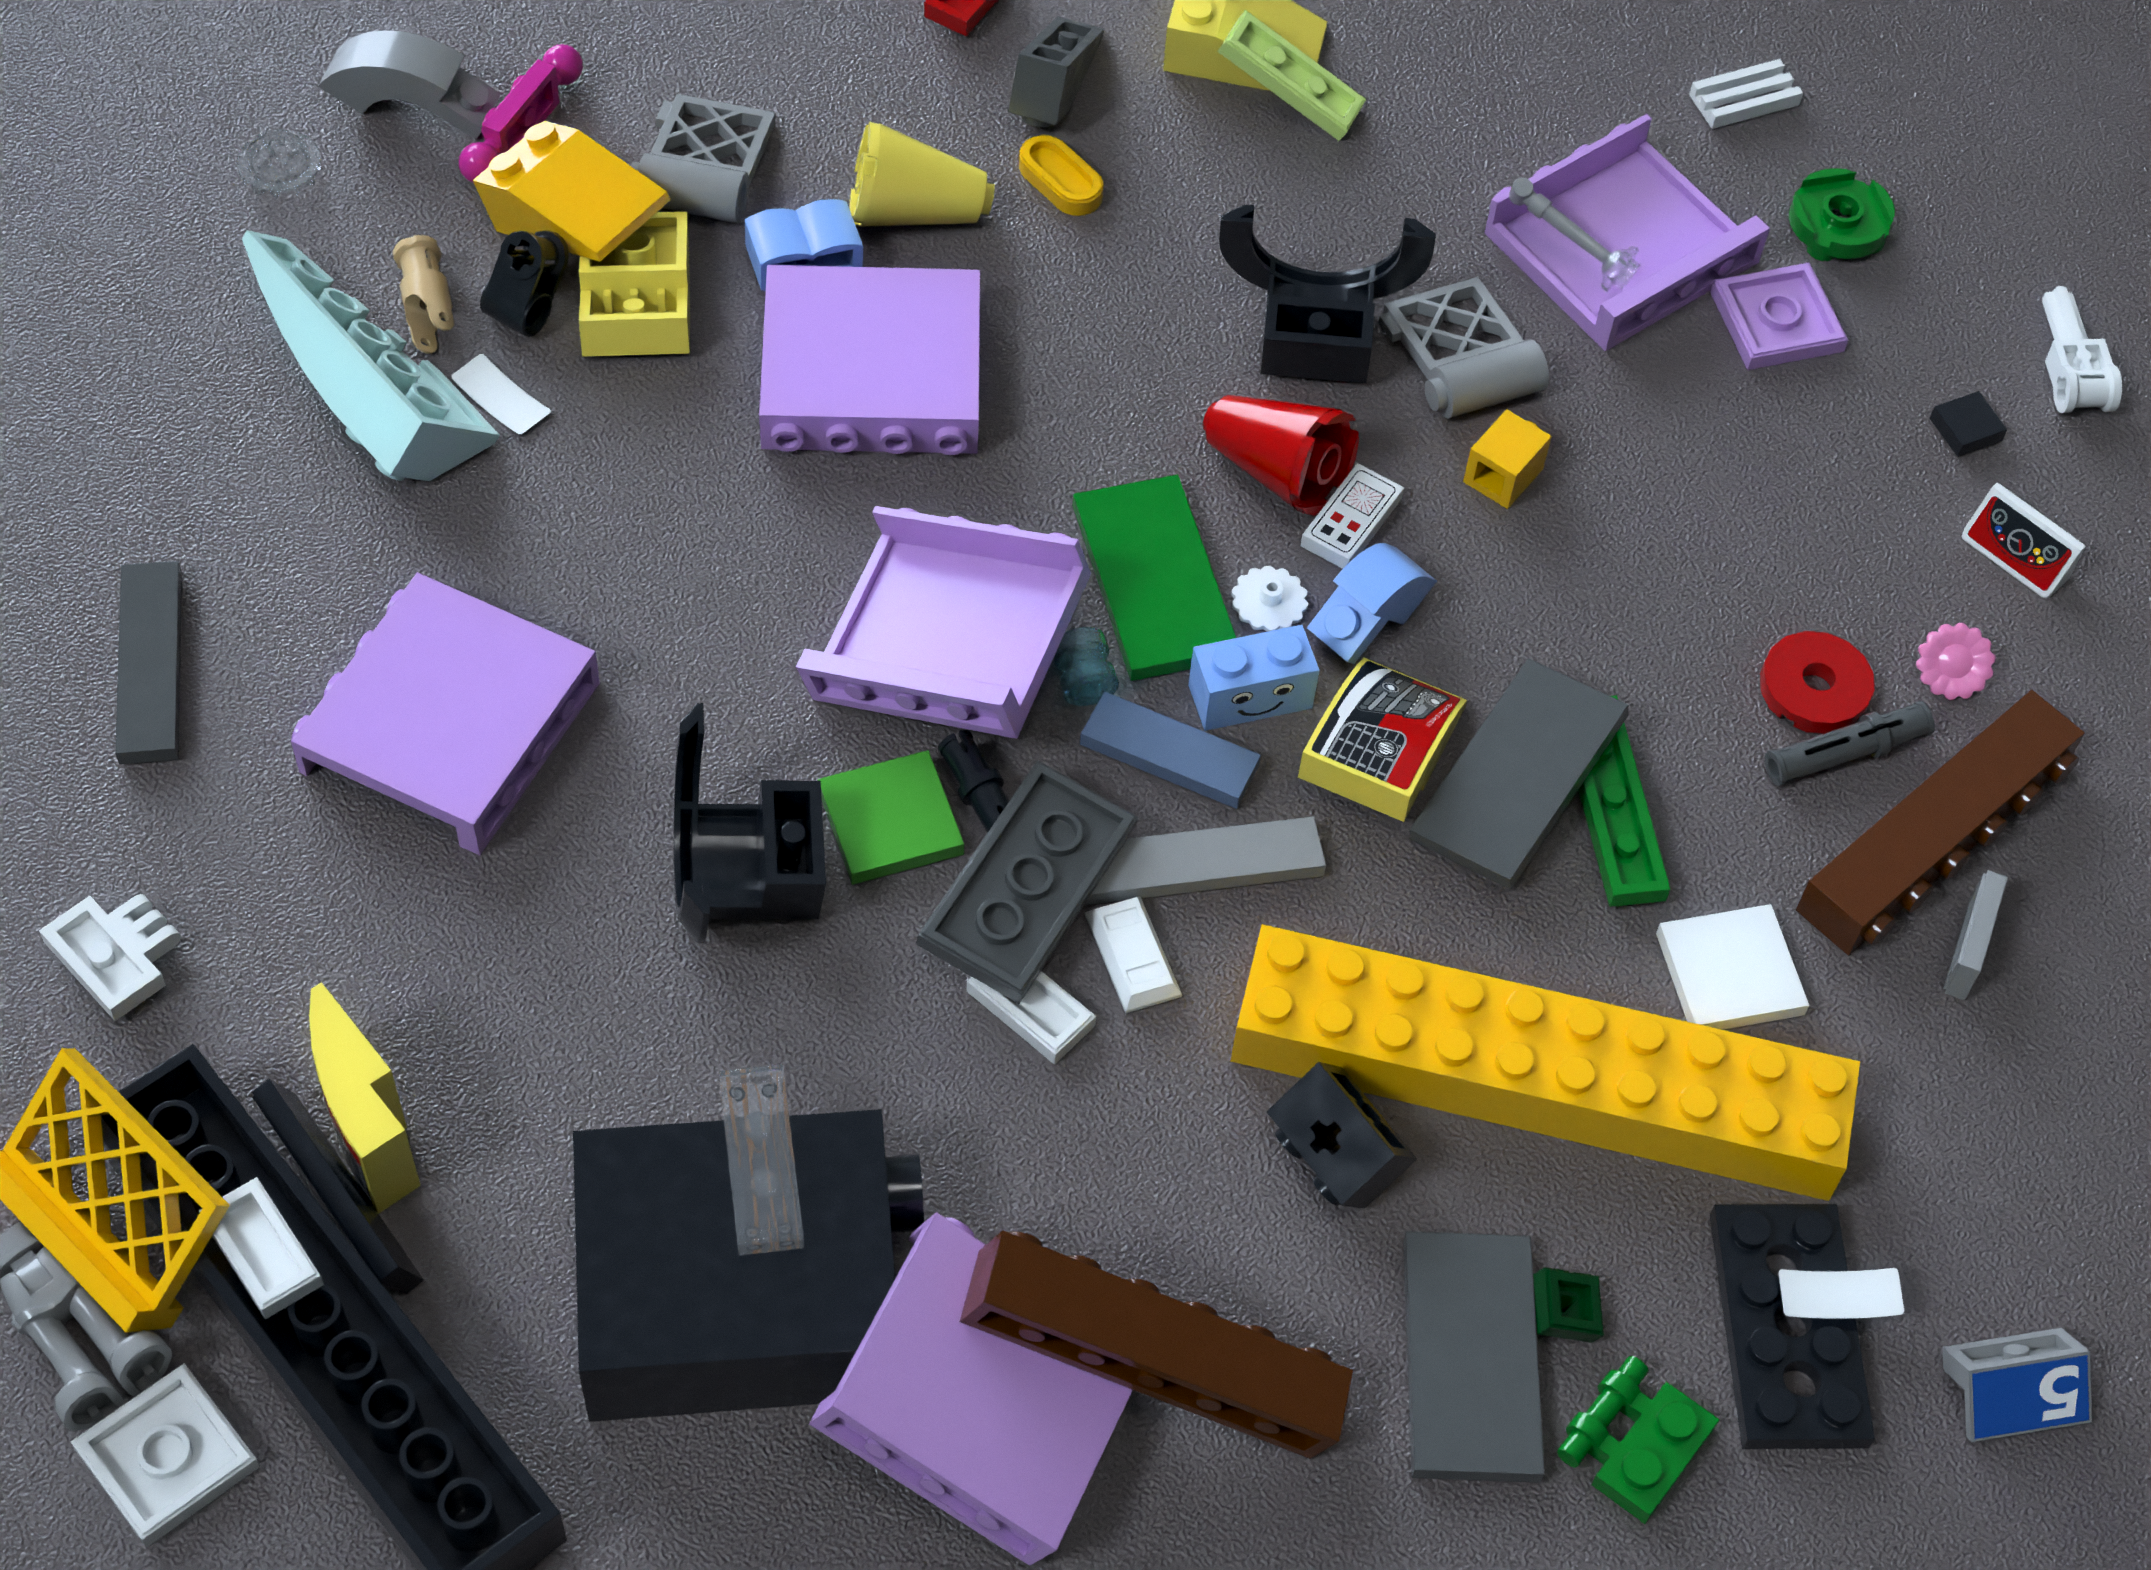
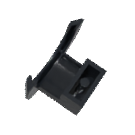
[1219,204,1436,383]
[673,703,826,943]

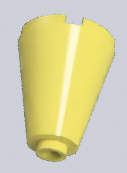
[849,122,995,227]

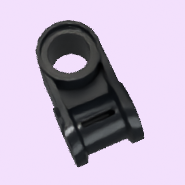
[480,230,569,337]

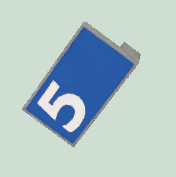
[1942,1328,2092,1442]

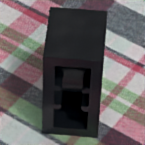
[1267,1062,1417,1208]

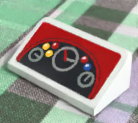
[1961,483,2086,599]

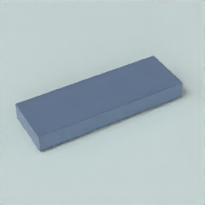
[1080,691,1261,809]

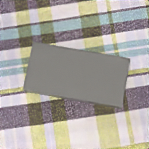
[1943,870,2008,1000]

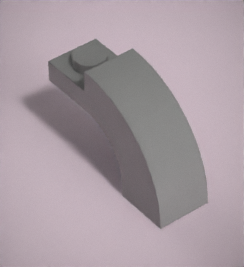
[318,30,501,139]

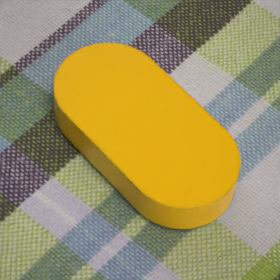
[1019,135,1104,216]

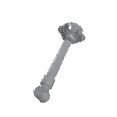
[1509,177,1641,292]

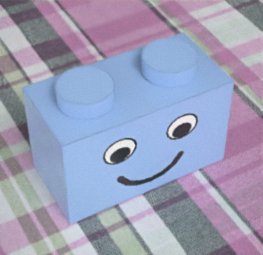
[1188,625,1320,731]

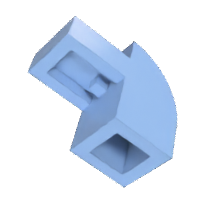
[1307,543,1437,664]

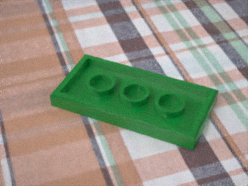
[1072,474,1236,681]

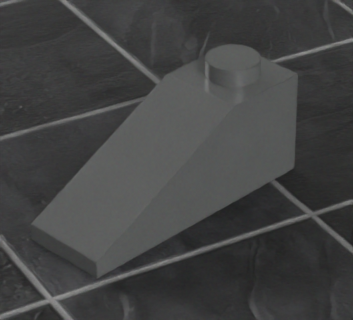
[1008,16,1104,127]

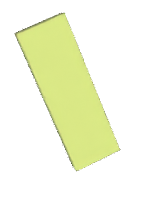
[1217,10,1367,141]

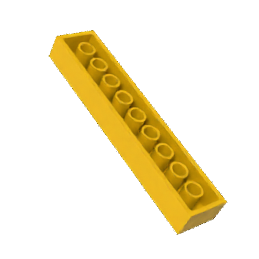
[1230,924,1860,1201]

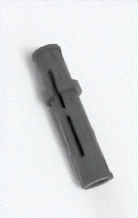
[1765,701,1935,786]

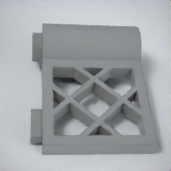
[631,94,775,223]
[1378,277,1549,419]

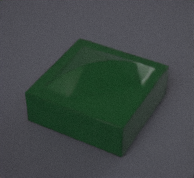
[1533,1267,1604,1343]

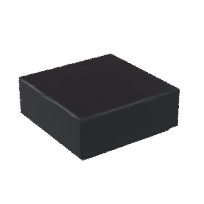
[1930,391,2007,457]

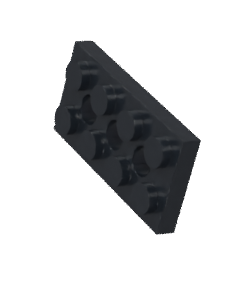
[1710,1204,1875,1449]

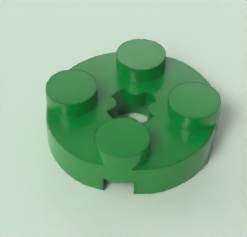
[1788,168,1895,261]

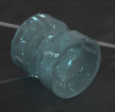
[1053,627,1119,706]

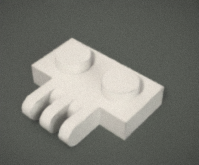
[39,894,181,1021]

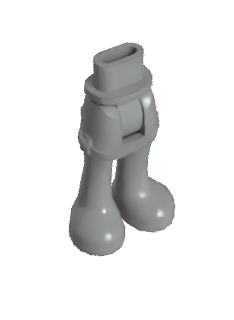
[0,1222,173,1431]

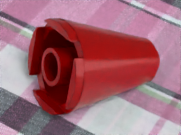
[1203,395,1359,516]

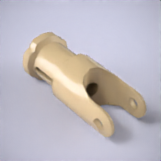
[393,235,454,354]

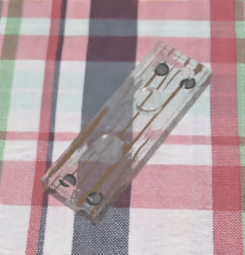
[719,1064,804,1256]

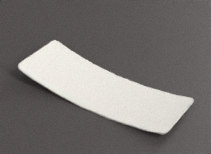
[452,354,551,435]
[1778,1268,1904,1319]

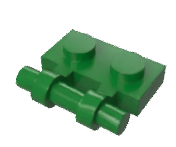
[1557,1356,1720,1524]

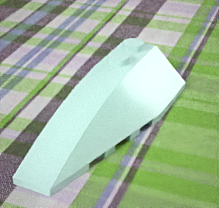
[242,230,500,481]

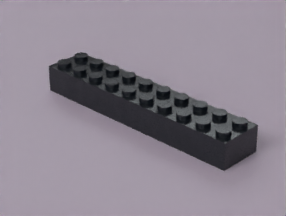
[100,1044,567,1570]

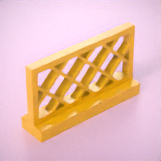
[0,1048,230,1333]

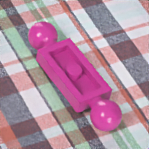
[458,44,583,183]

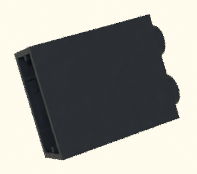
[573,1109,924,1422]

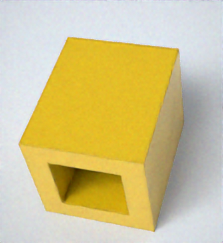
[1463,409,1552,509]

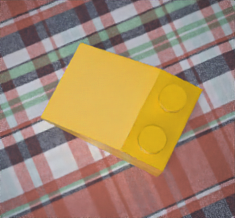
[473,121,671,262]

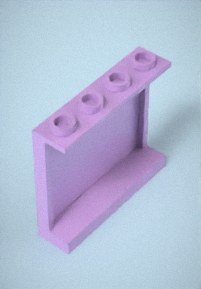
[1485,114,1770,352]
[759,265,980,455]
[796,506,1091,739]
[291,572,600,856]
[809,1212,1133,1566]

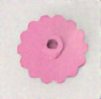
[1916,623,1996,700]

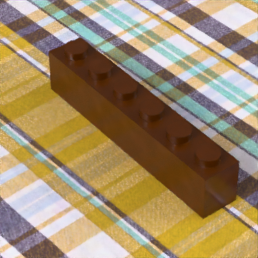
[1796,689,2085,956]
[960,1230,1353,1459]

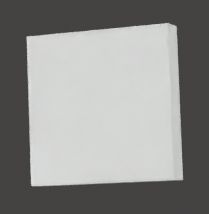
[1656,904,1809,1030]
[71,1363,260,1548]

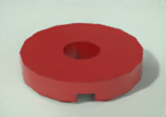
[1760,631,1875,734]

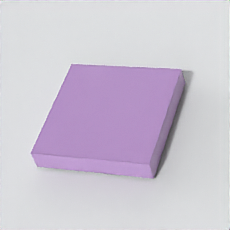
[1710,263,1848,370]

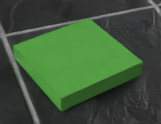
[818,750,964,885]

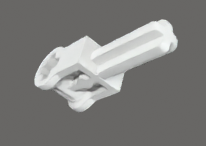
[2042,286,2122,413]

